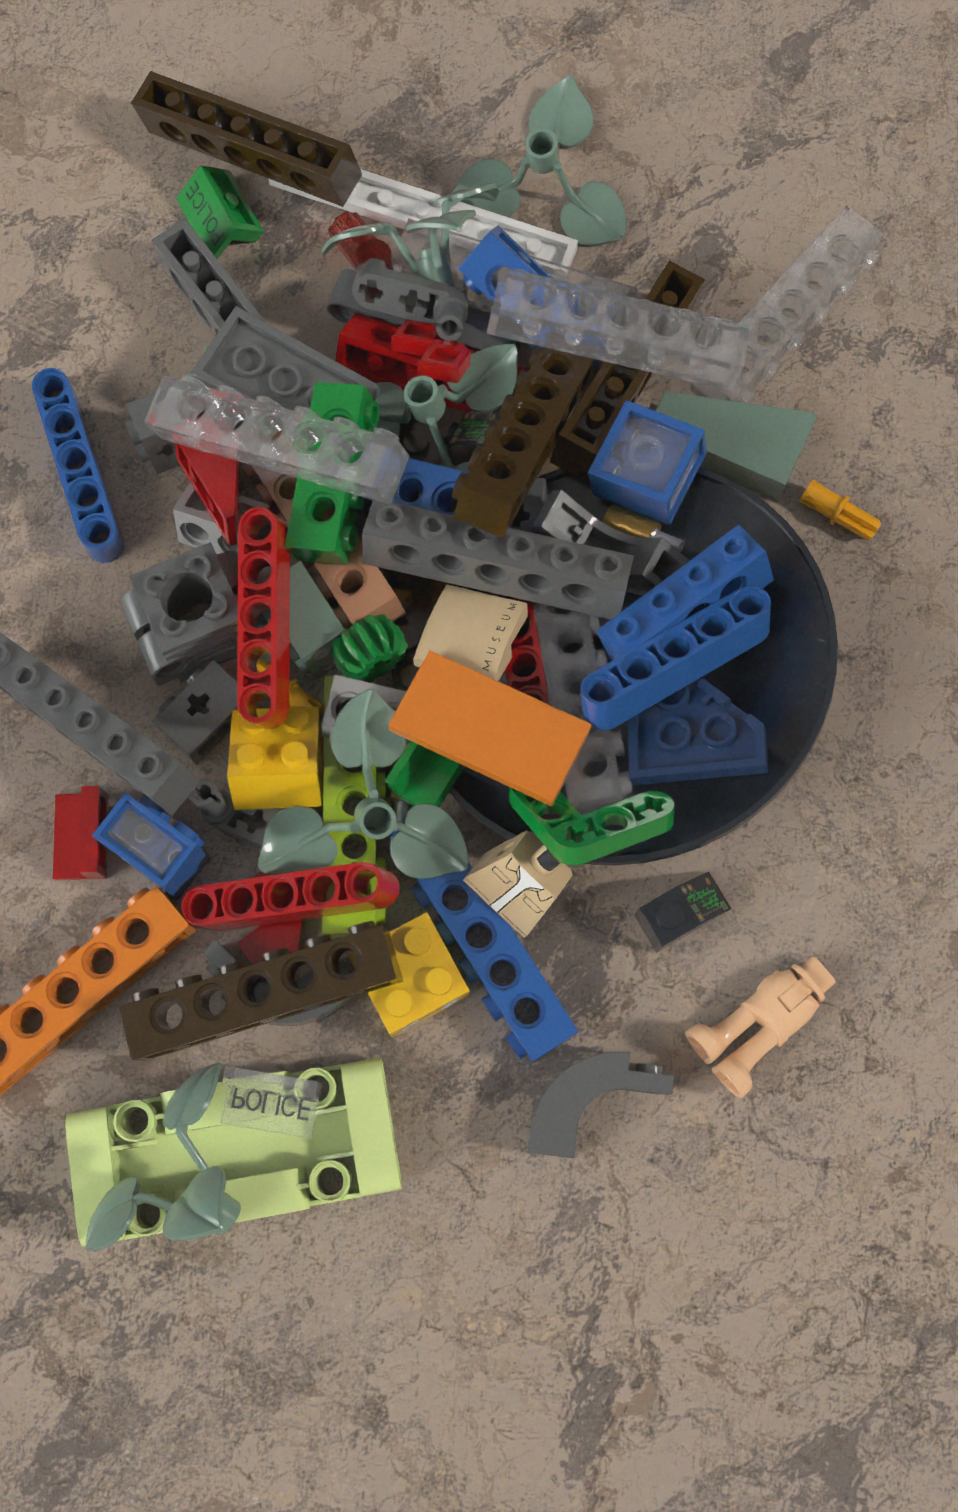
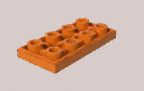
[388,650,592,807]

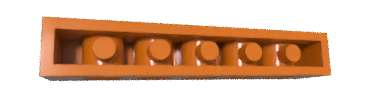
[0,885,197,1096]

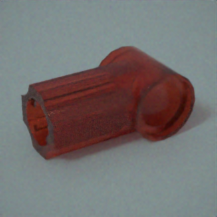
[328,211,394,270]

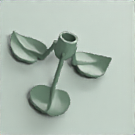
[453,75,627,247]
[322,183,499,287]
[369,344,518,512]
[257,689,468,879]
[85,1062,241,1252]

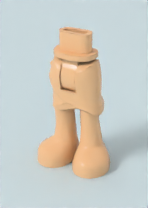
[685,956,836,1099]

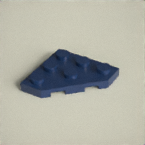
[628,678,768,786]

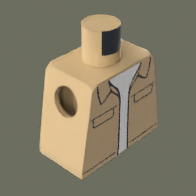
[463,831,573,938]

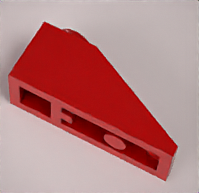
[173,414,243,546]

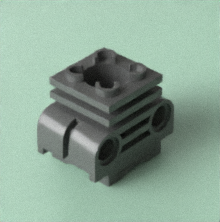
[120,542,268,686]

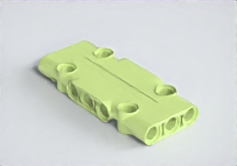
[65,1057,402,1247]

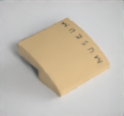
[413,584,528,681]

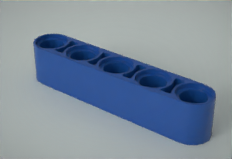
[32,368,124,563]
[581,586,771,731]

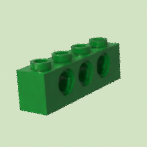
[285,382,379,565]

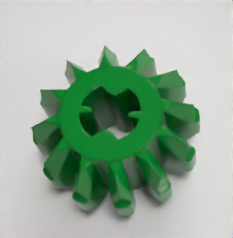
[331,614,408,683]

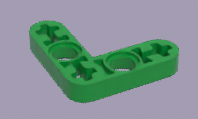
[509,787,674,865]

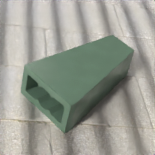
[649,391,818,501]

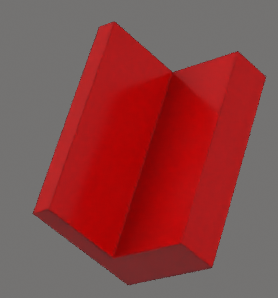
[53,785,109,881]

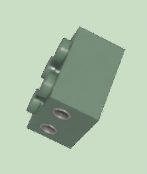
[262,561,345,679]

